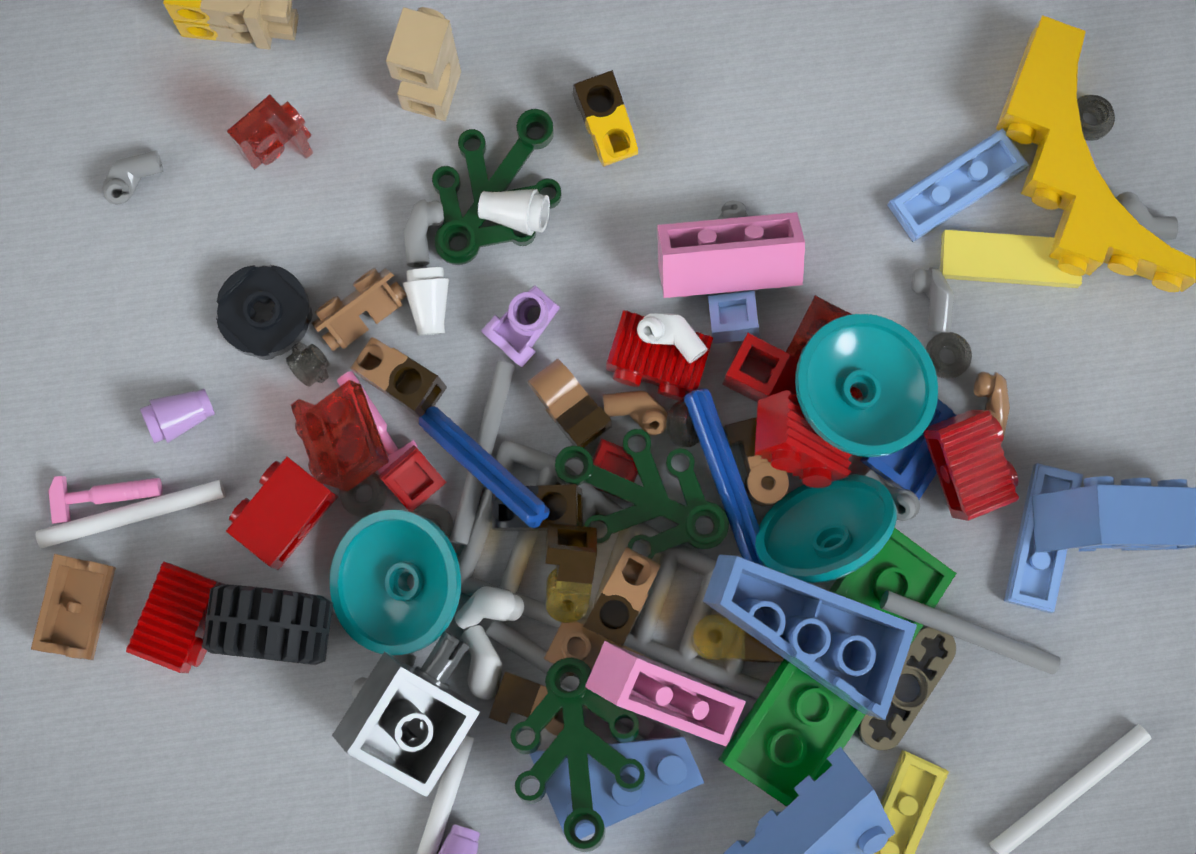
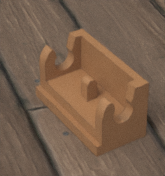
[31,554,116,660]

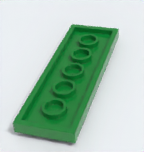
[718,528,957,807]

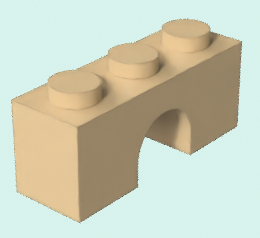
[386,7,461,121]

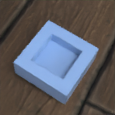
[708,290,760,344]

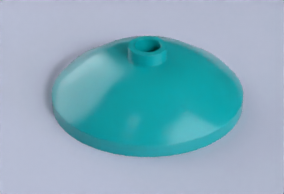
[795,314,938,457]
[755,474,897,583]
[329,510,461,655]

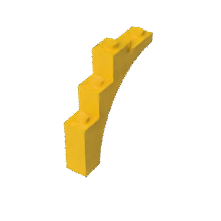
[996,15,1196,292]

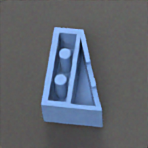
[1032,476,1196,553]
[530,736,704,845]

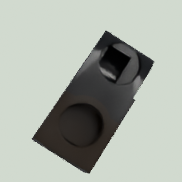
[492,484,583,531]

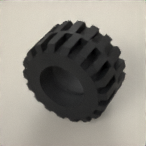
[202,584,333,665]

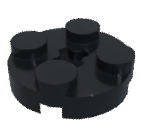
[216,265,313,360]

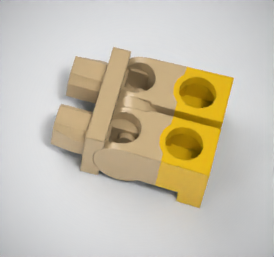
[163,0,299,50]

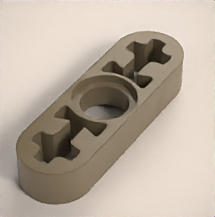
[857,627,956,750]

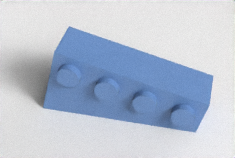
[703,555,917,720]
[723,747,895,854]

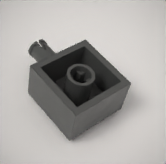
[332,631,480,797]

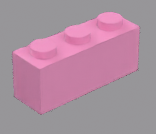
[657,212,805,298]
[585,641,746,747]

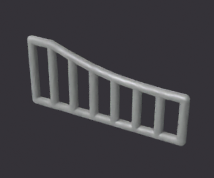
[458,441,784,699]

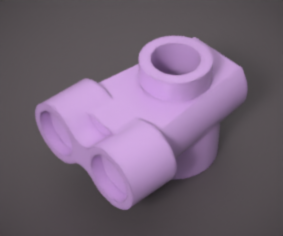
[481,285,560,367]

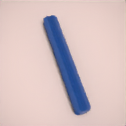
[684,388,763,566]
[418,406,549,528]

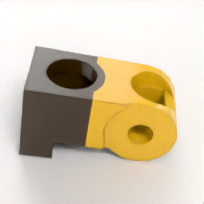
[572,70,638,167]

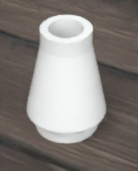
[478,189,550,235]
[403,267,449,336]

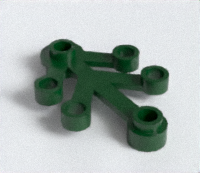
[432,109,562,265]
[555,429,729,559]
[510,658,645,852]

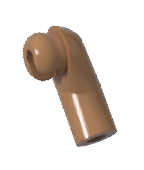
[973,372,1010,435]
[603,390,669,435]

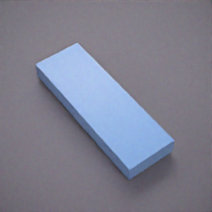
[887,128,1029,242]
[1004,463,1083,613]

